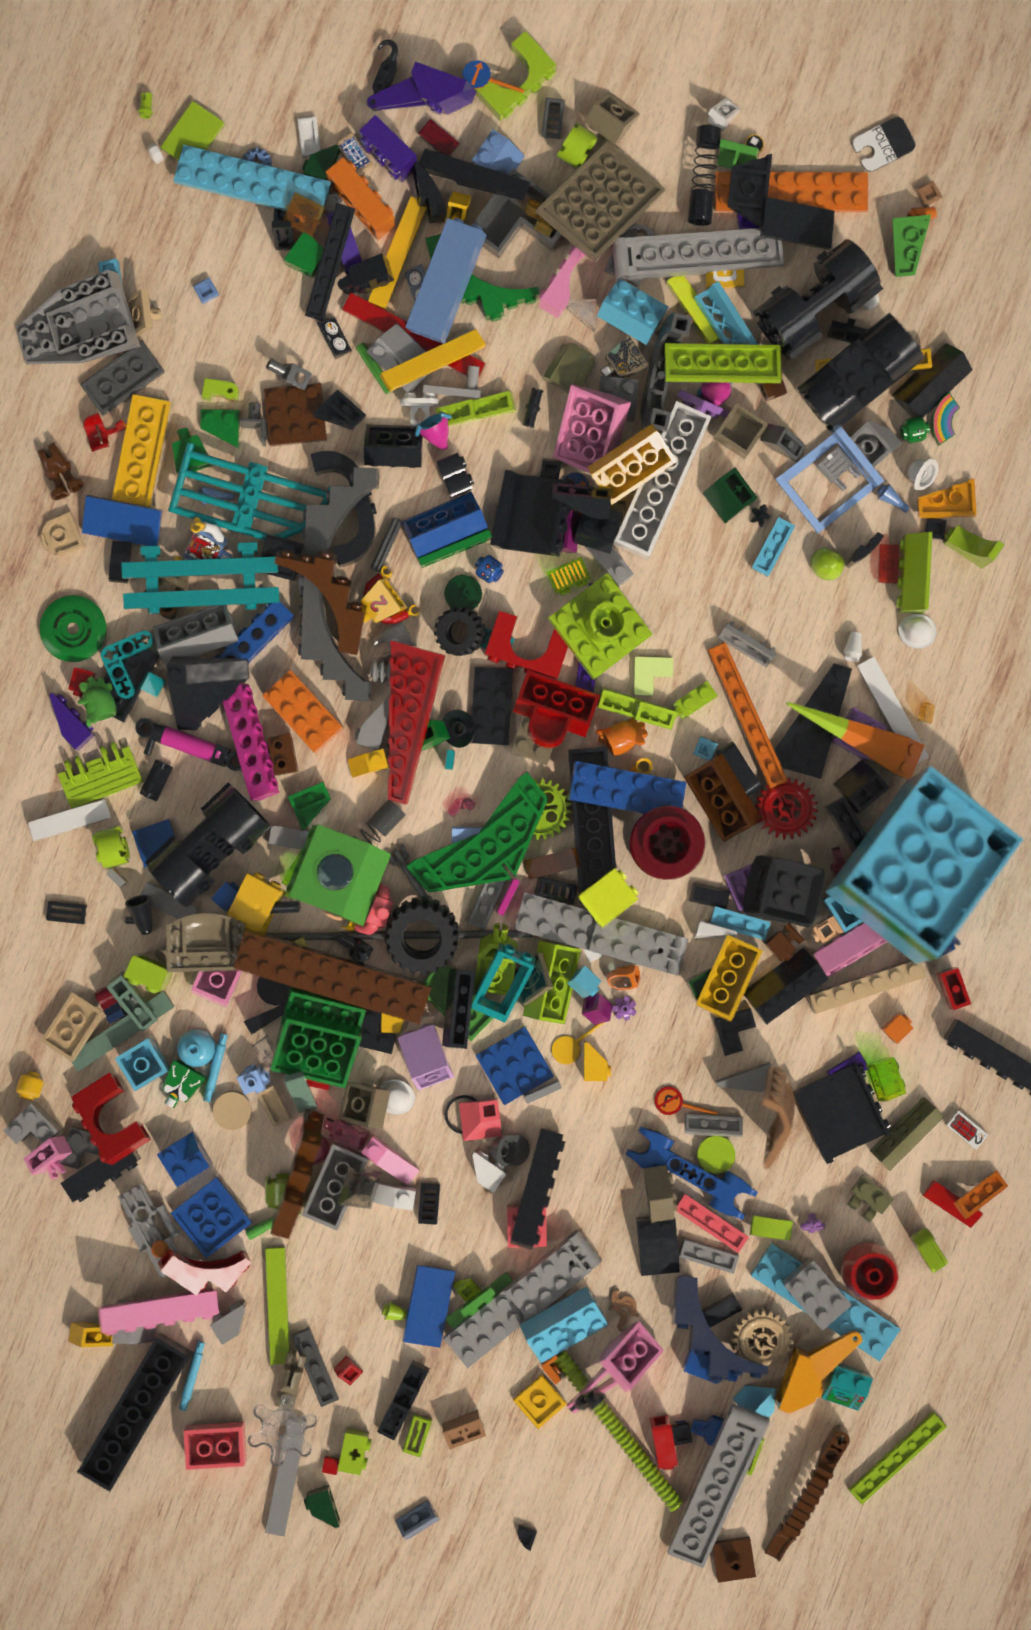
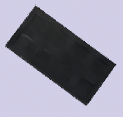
[471,667,513,746]

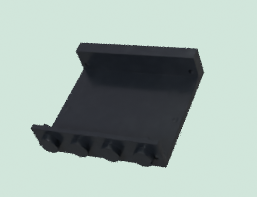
[490,470,575,557]
[793,1063,891,1164]

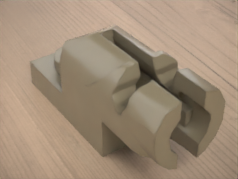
[274,1350,306,1410]

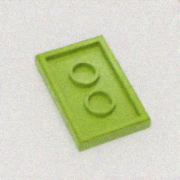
[160,101,225,161]

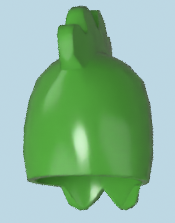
[78,677,117,727]

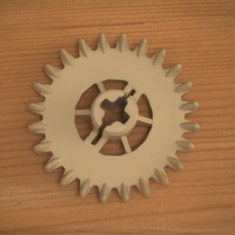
[730,1308,794,1372]

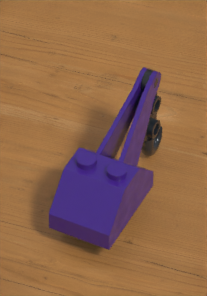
[367,39,476,115]

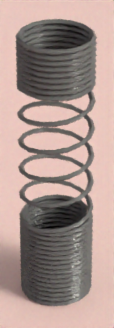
[323,800,406,884]

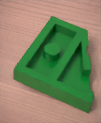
[200,409,240,448]
[288,781,331,830]

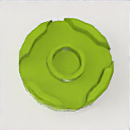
[697,1136,736,1174]

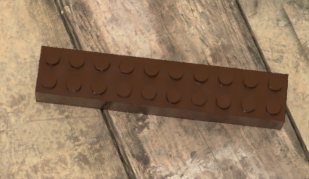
[233,928,431,1024]

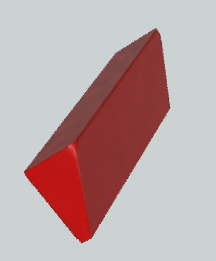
[922,1180,983,1228]

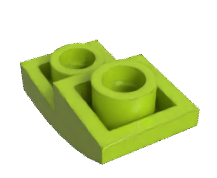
[749,1215,793,1241]

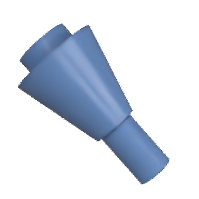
[877,483,910,513]
[198,486,234,505]

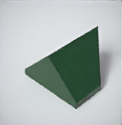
[685,968,712,1002]

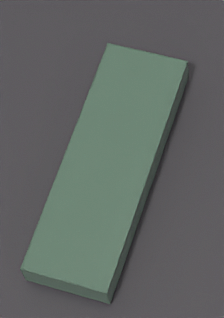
[284,1071,318,1113]

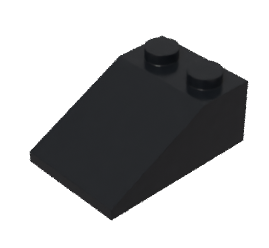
[636,1216,680,1276]

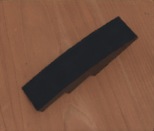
[377,1360,430,1440]

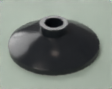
[443,709,475,748]

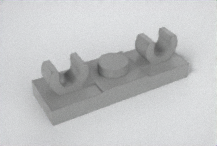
[718,621,776,668]

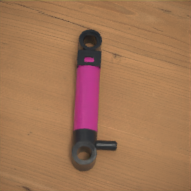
[135,718,242,771]

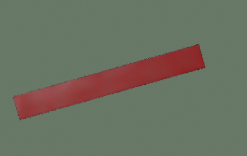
[342,293,486,378]

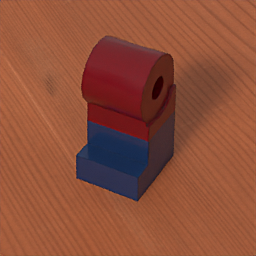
[95,985,127,1024]

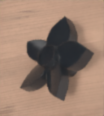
[750,504,771,527]

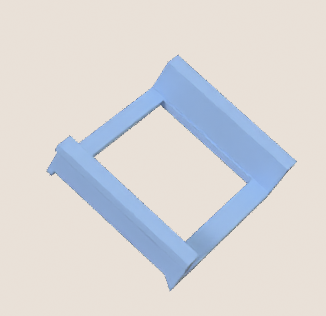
[775,427,884,533]

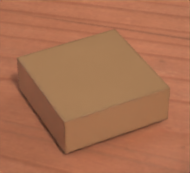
[915,181,942,207]

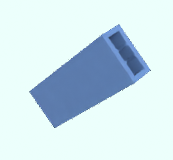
[406,218,487,344]

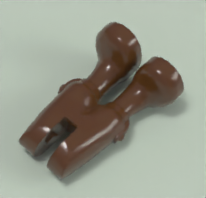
[37,442,84,501]

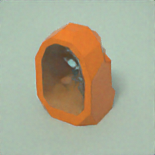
[606,965,640,990]

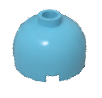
[177,1029,216,1067]

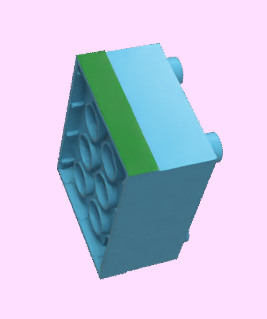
[825,766,1023,964]

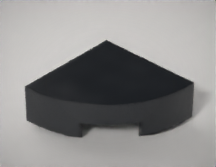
[518,1524,537,1551]

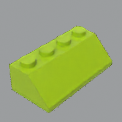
[896,532,933,614]
[523,940,581,1024]

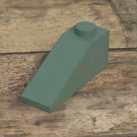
[106,971,158,1032]

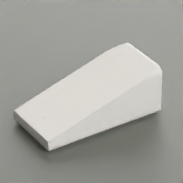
[694,921,737,938]

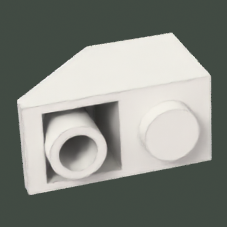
[472,1150,507,1193]

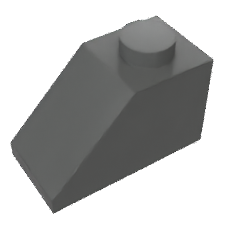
[760,423,806,462]

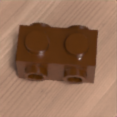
[266,733,299,776]

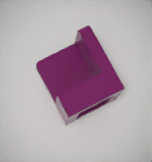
[582,993,612,1025]

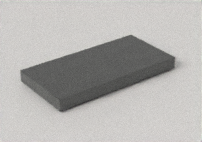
[80,341,165,416]

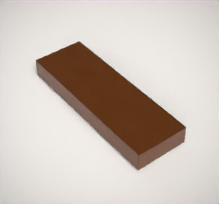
[524,848,581,879]

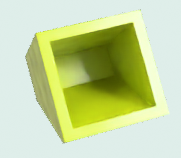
[577,868,639,928]

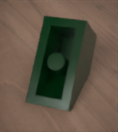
[302,145,341,181]
[304,1485,341,1528]

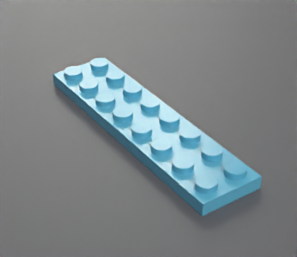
[173,145,331,220]
[750,1243,901,1362]

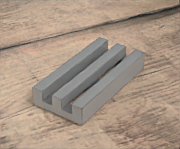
[524,1080,562,1104]

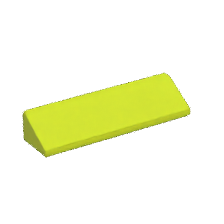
[666,276,724,344]

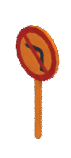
[654,1086,718,1115]

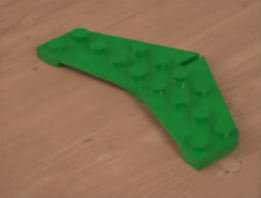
[406,771,547,892]

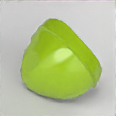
[811,548,844,581]

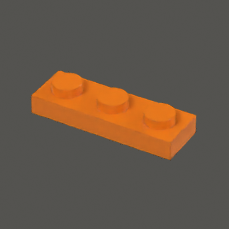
[953,1170,1008,1219]

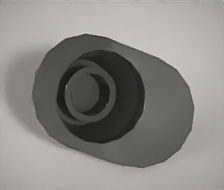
[488,1135,530,1166]

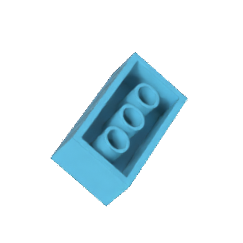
[519,1286,608,1363]

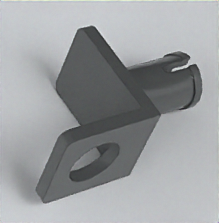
[266,358,312,390]
[239,402,267,447]

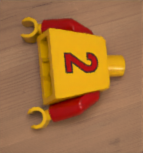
[361,566,420,625]

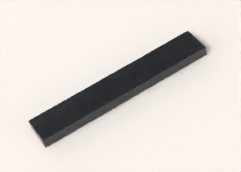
[305,203,355,321]

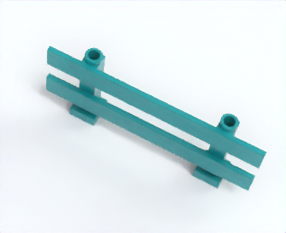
[121,542,280,614]

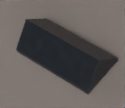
[891,343,973,418]

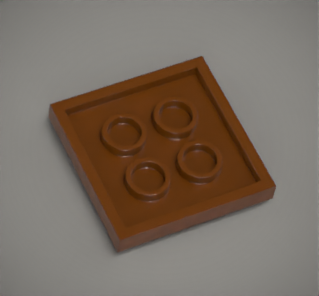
[264,383,327,447]

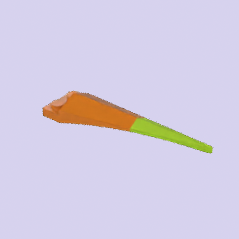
[786,702,925,780]

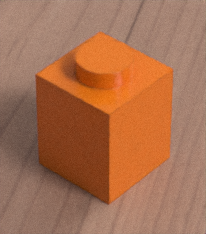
[881,1013,913,1044]

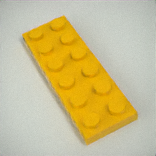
[112,394,171,507]

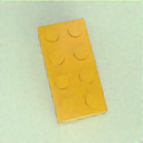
[588,424,677,504]

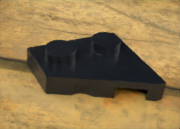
[313,390,366,430]

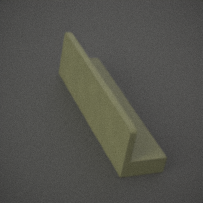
[870,1097,944,1171]

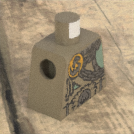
[600,335,649,378]

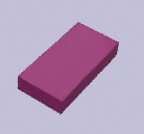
[497,879,520,916]

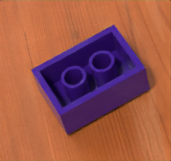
[359,115,417,183]

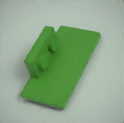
[446,1272,513,1329]

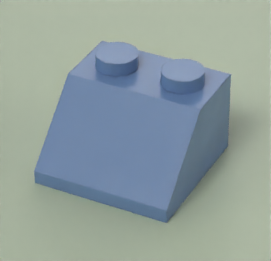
[472,129,525,175]

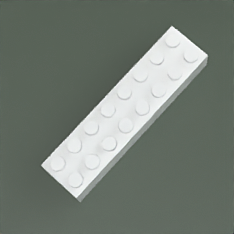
[613,401,712,560]

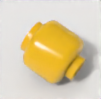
[16,1071,44,1101]

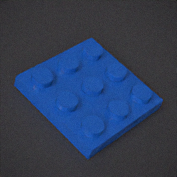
[475,1027,554,1105]
[171,1177,252,1259]

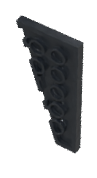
[774,664,852,779]

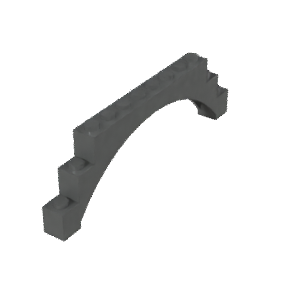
[298,467,380,701]

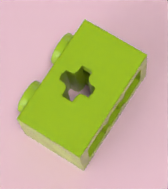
[338,1428,372,1475]

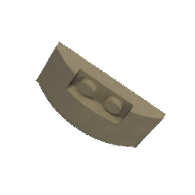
[166,913,245,972]

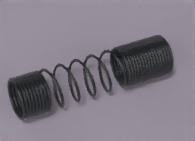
[687,124,721,226]

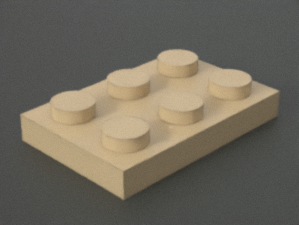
[40,992,105,1062]

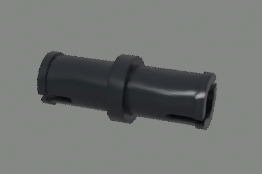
[522,388,543,428]

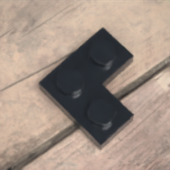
[359,1009,396,1054]

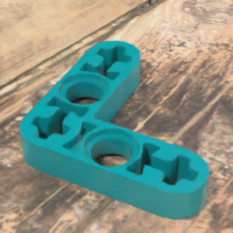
[101,630,155,699]

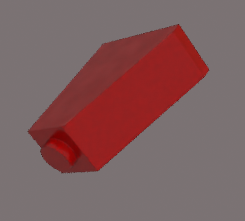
[649,1415,678,1470]

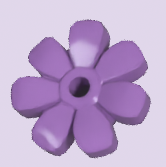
[612,996,636,1021]
[800,1213,825,1233]

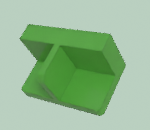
[717,139,759,169]

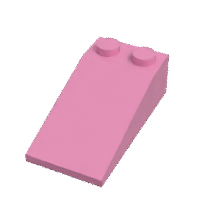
[191,970,242,1008]

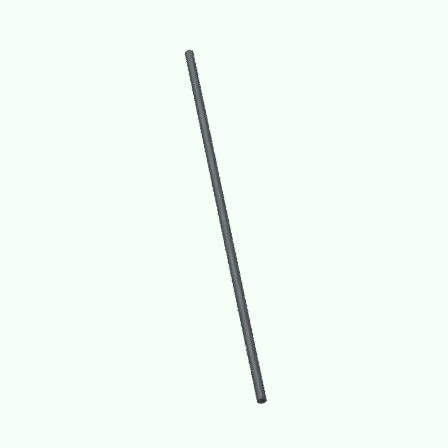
[265,930,532,941]

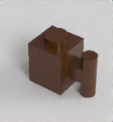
[764,923,805,962]

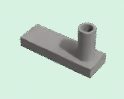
[423,366,481,398]

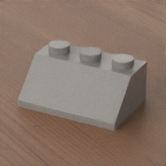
[367,324,430,392]

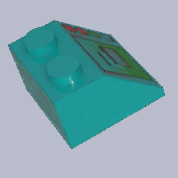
[821,1363,873,1411]

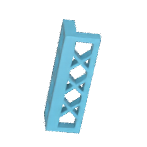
[694,281,758,345]

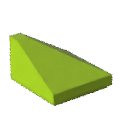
[453,1278,482,1302]

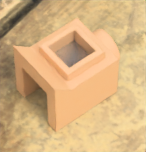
[811,915,843,944]

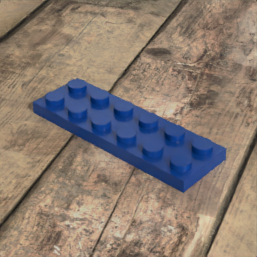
[568,761,687,814]

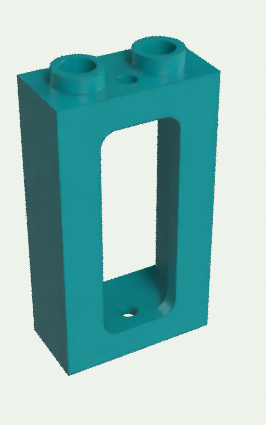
[471,943,535,1023]

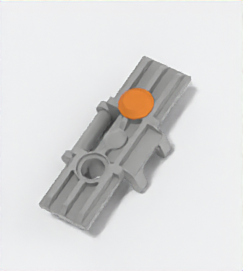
[118,1184,181,1279]

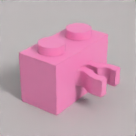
[23,1136,72,1180]

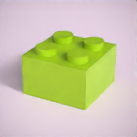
[123,954,173,993]

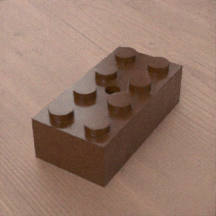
[684,754,762,842]

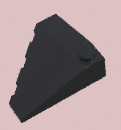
[167,657,250,730]

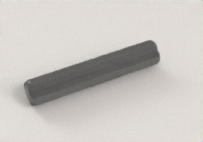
[371,518,402,572]

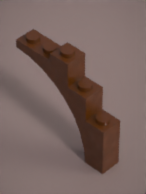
[275,549,367,655]
[270,1109,324,1239]

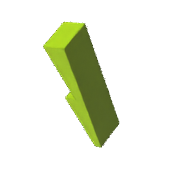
[435,391,517,426]
[597,686,677,730]

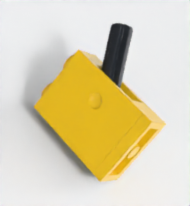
[227,872,301,934]

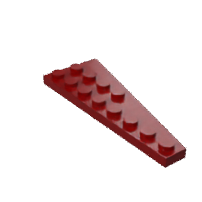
[388,640,446,805]

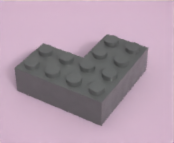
[473,169,563,258]

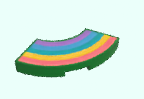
[932,392,960,446]

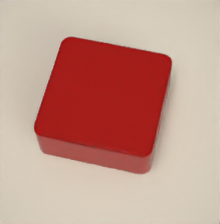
[322,1456,340,1475]

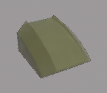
[543,343,596,393]

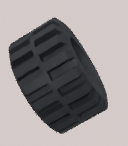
[434,608,486,656]

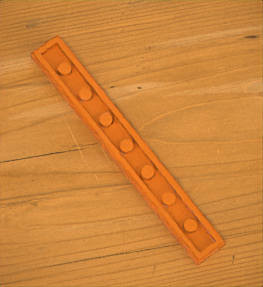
[707,642,788,789]

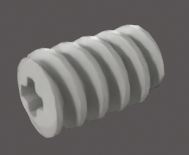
[369,658,391,685]

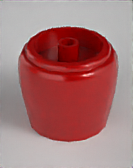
[840,1241,899,1300]

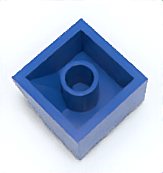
[157,1131,213,1187]

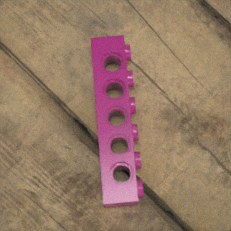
[223,684,279,801]

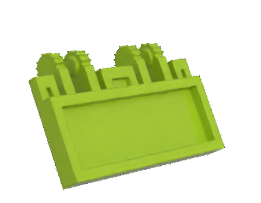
[58,741,144,809]

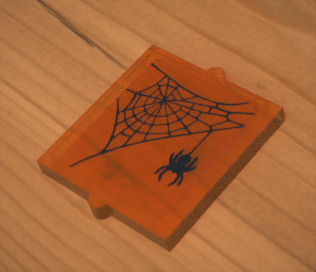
[282,192,326,237]

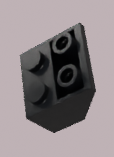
[833,760,890,813]

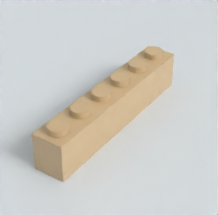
[808,960,926,1014]

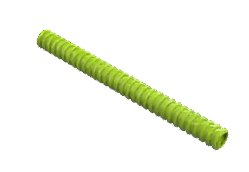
[554,1350,683,1511]

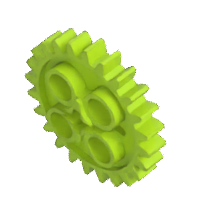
[534,778,571,840]

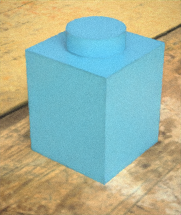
[567,966,601,999]

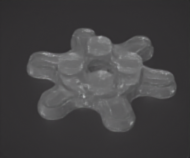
[248,1394,317,1467]

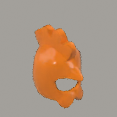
[596,718,648,756]

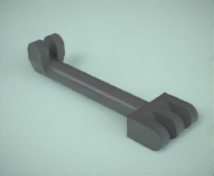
[389,845,434,901]

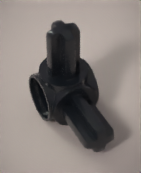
[336,932,374,964]

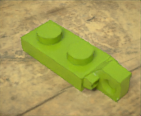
[672,680,718,719]

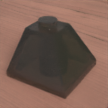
[338,1167,382,1209]

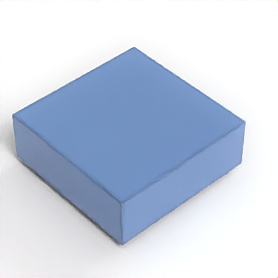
[193,277,219,304]

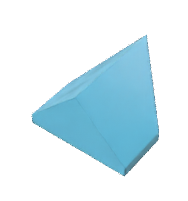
[733,1385,776,1417]

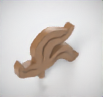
[608,1289,639,1332]

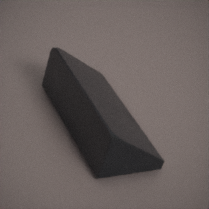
[702,1293,742,1328]

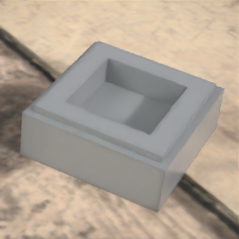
[107,868,128,887]

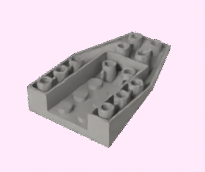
[16,270,140,364]

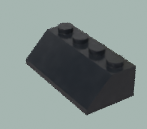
[744,947,829,1025]

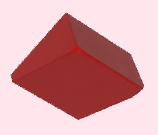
[334,1356,363,1385]

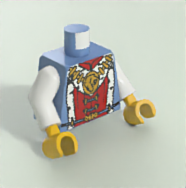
[174,517,233,561]

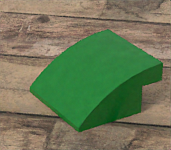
[270,986,366,1088]

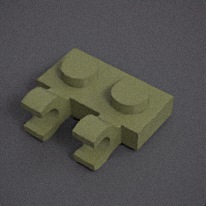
[847,1175,894,1222]

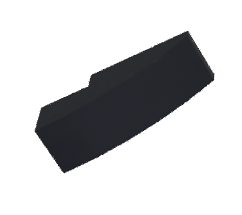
[412,162,447,224]

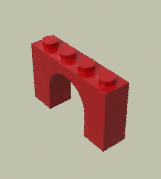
[485,611,568,680]
[71,1072,151,1165]

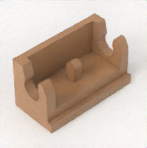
[442,1410,486,1449]

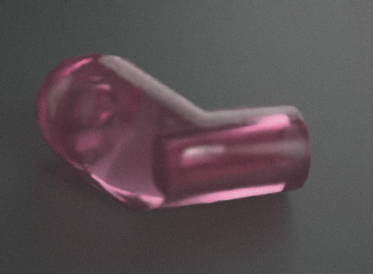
[446,797,475,817]

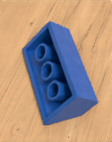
[402,492,488,558]

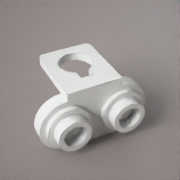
[400,393,439,426]

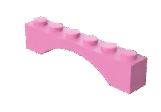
[538,245,585,319]

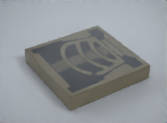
[514,953,553,1005]

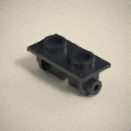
[139,759,173,802]

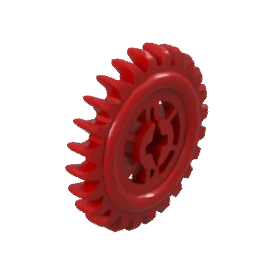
[755,777,818,840]

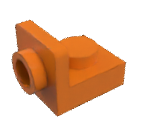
[541,1354,562,1385]

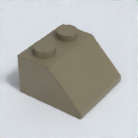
[584,92,639,144]

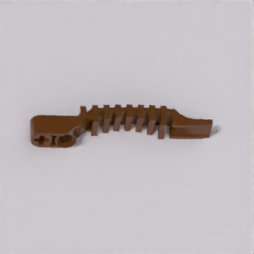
[765,1425,850,1562]

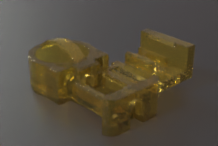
[524,199,554,237]

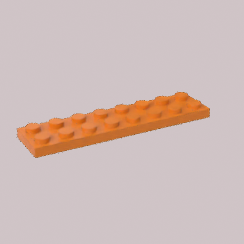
[715,171,868,212]

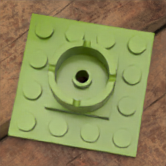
[547,573,653,680]

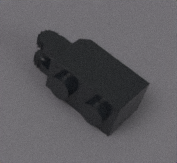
[337,253,394,295]

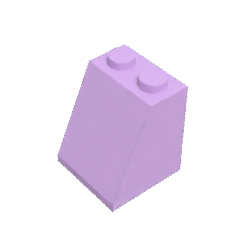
[398,1024,454,1091]

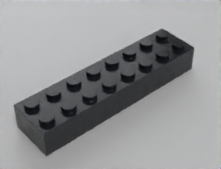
[568,747,616,904]
[77,1333,192,1492]

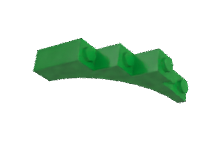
[425,234,539,322]

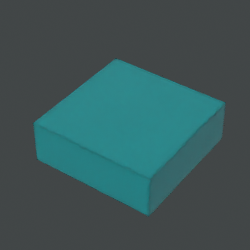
[139,671,165,697]
[445,750,455,770]

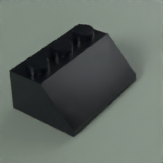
[364,425,423,468]

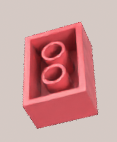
[184,1421,247,1470]

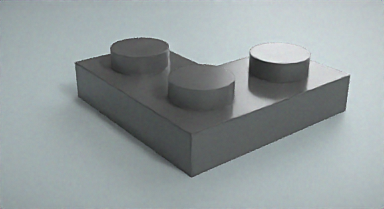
[60,1126,100,1169]

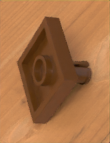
[713,1536,756,1583]

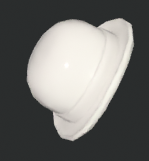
[908,458,939,490]
[898,614,937,648]
[379,1079,415,1115]

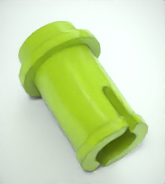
[138,92,153,119]

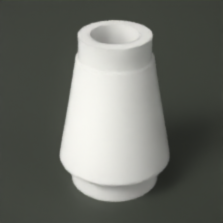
[843,632,862,662]

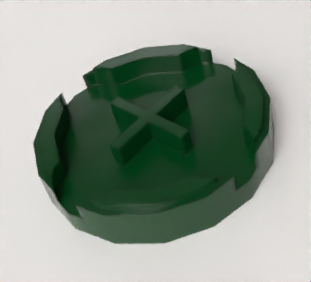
[444,574,482,611]

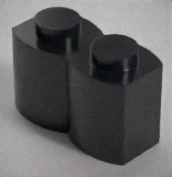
[436,453,474,498]

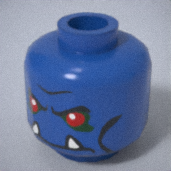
[475,555,504,583]

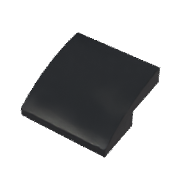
[846,532,884,568]

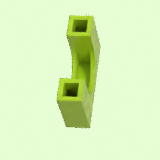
[473,31,556,121]

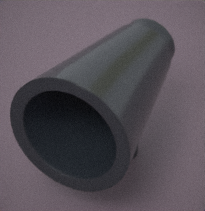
[125,895,152,935]

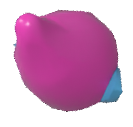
[697,382,732,406]
[415,411,452,450]

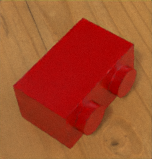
[936,967,971,1011]

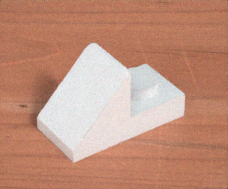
[708,97,741,132]

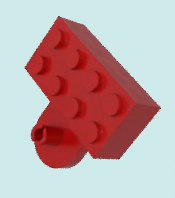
[513,670,600,748]

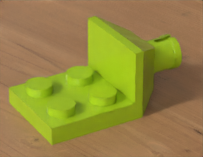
[474,923,518,995]

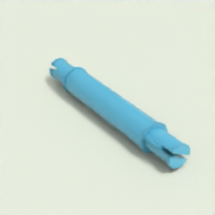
[203,1033,228,1102]
[179,1341,205,1411]

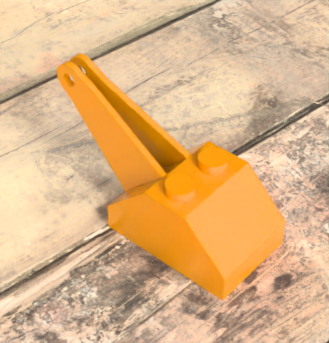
[775,1330,862,1414]

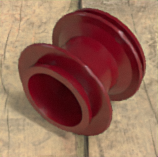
[629,806,705,880]

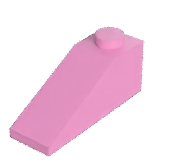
[361,1135,419,1186]

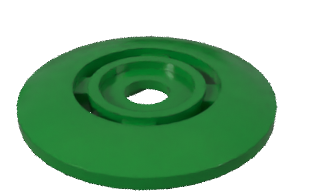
[39,595,107,662]

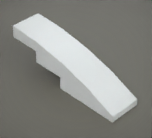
[28,800,111,841]

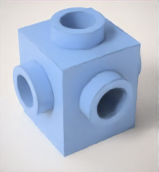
[237,1064,270,1095]

